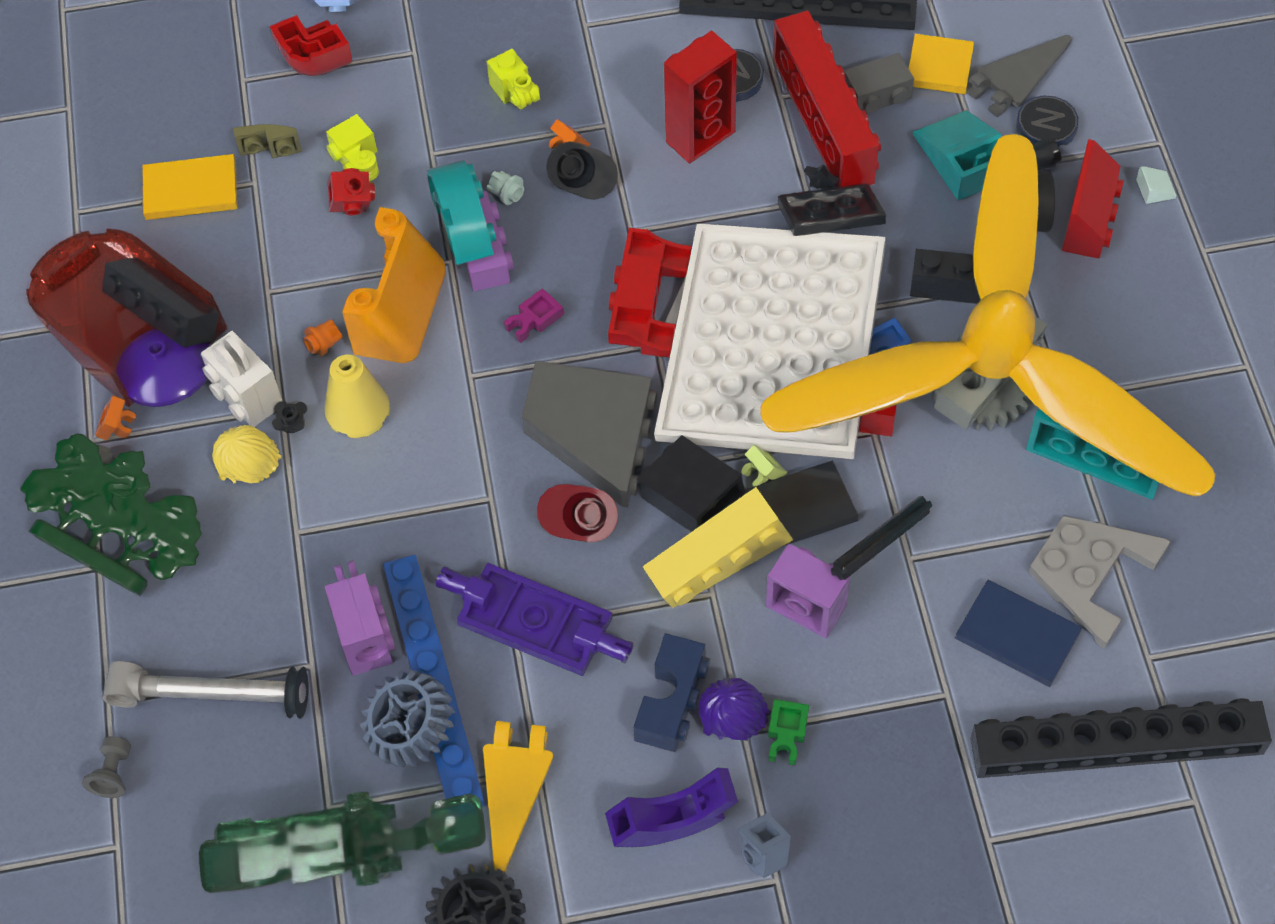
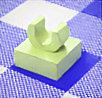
[741,445,787,486]

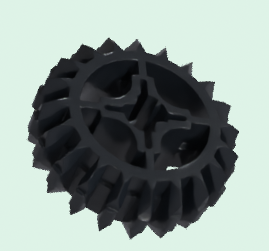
[425,864,526,924]

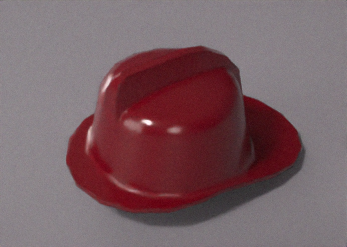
[537,484,618,542]

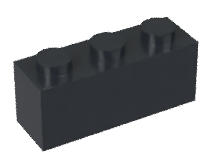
[910,248,981,304]

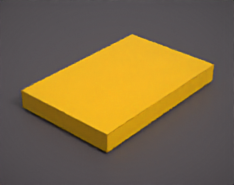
[142,154,238,220]

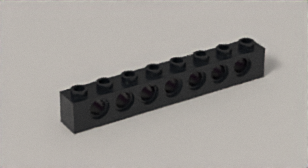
[970,698,1272,778]

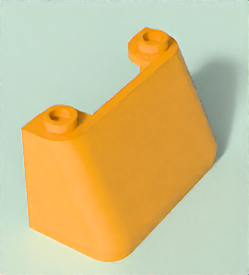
[342,207,446,363]

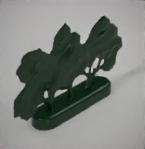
[20,434,202,597]

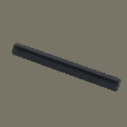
[831,496,932,580]

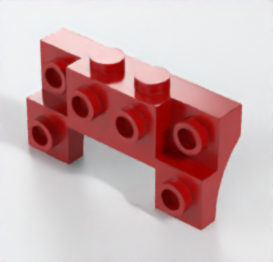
[608,227,692,358]

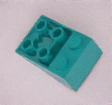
[913,110,1002,201]

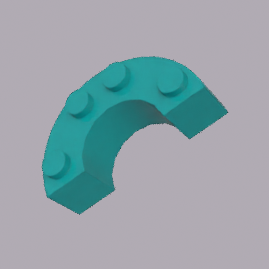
[427,160,497,265]

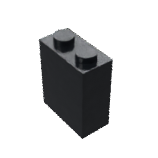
[637,435,746,532]

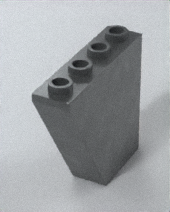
[522,361,657,507]

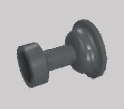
[82,736,131,798]

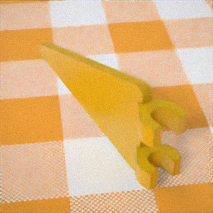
[483,721,554,874]

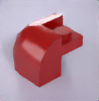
[270,15,352,76]

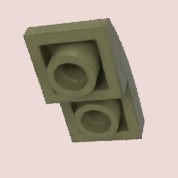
[233,124,302,159]

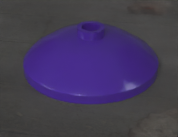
[116,329,210,407]

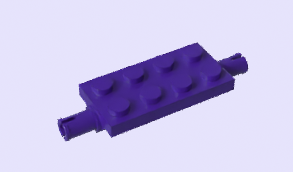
[436,563,634,676]

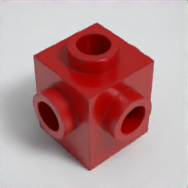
[327,168,375,216]

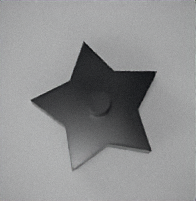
[804,164,840,189]

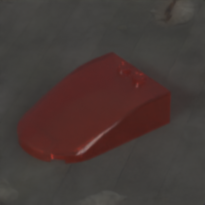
[26,229,228,407]

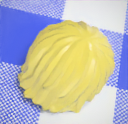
[212,425,282,484]

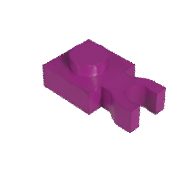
[504,288,564,343]

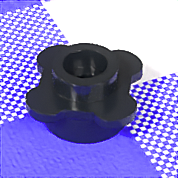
[272,401,307,433]

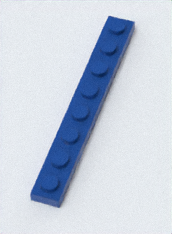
[383,554,486,816]

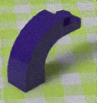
[605,767,738,847]

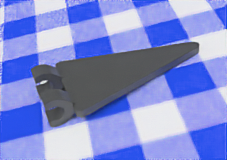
[966,35,1072,117]

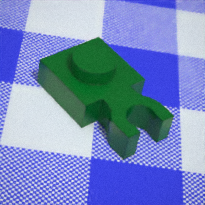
[768,699,809,766]

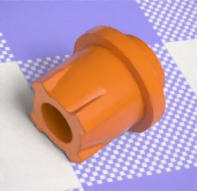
[303,319,343,356]

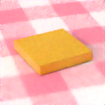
[908,34,974,94]

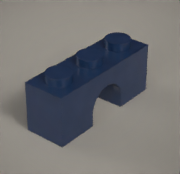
[633,633,710,752]

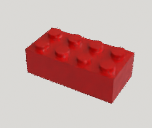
[664,30,737,164]

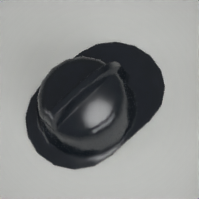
[546,141,618,200]

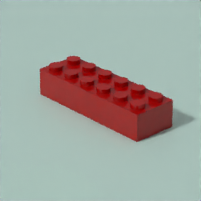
[773,10,881,187]

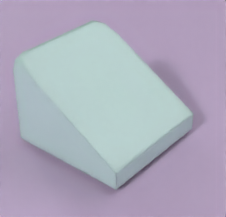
[1136,167,1177,204]

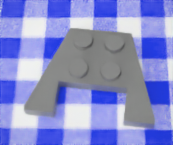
[1028,515,1171,649]

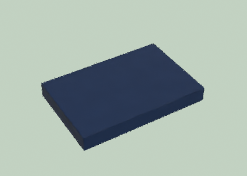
[955,579,1082,687]

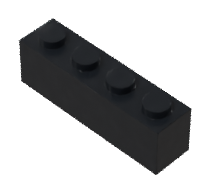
[102,257,219,348]

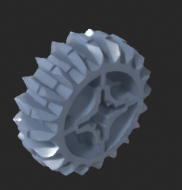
[360,670,455,768]

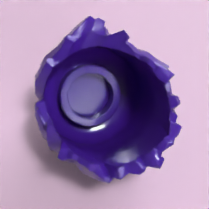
[699,677,771,741]

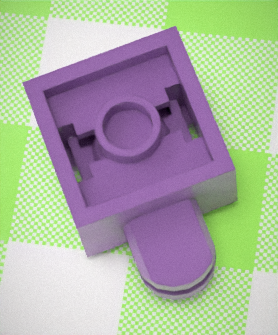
[324,560,396,676]

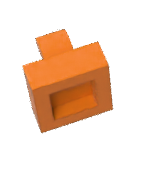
[549,119,591,149]
[95,396,136,440]

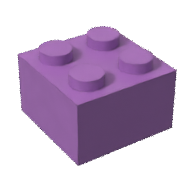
[766,544,850,639]

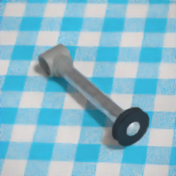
[102,661,309,719]

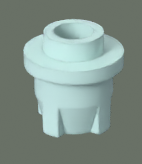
[487,171,524,205]

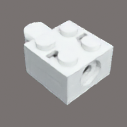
[201,331,282,427]

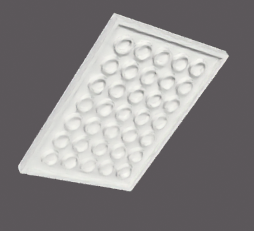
[654,224,885,459]

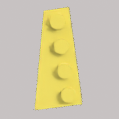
[642,487,793,608]

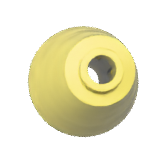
[324,354,390,438]

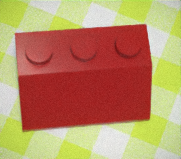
[1062,139,1124,259]

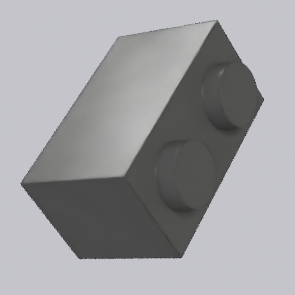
[844,53,914,113]

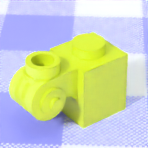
[486,49,540,110]
[326,114,379,181]

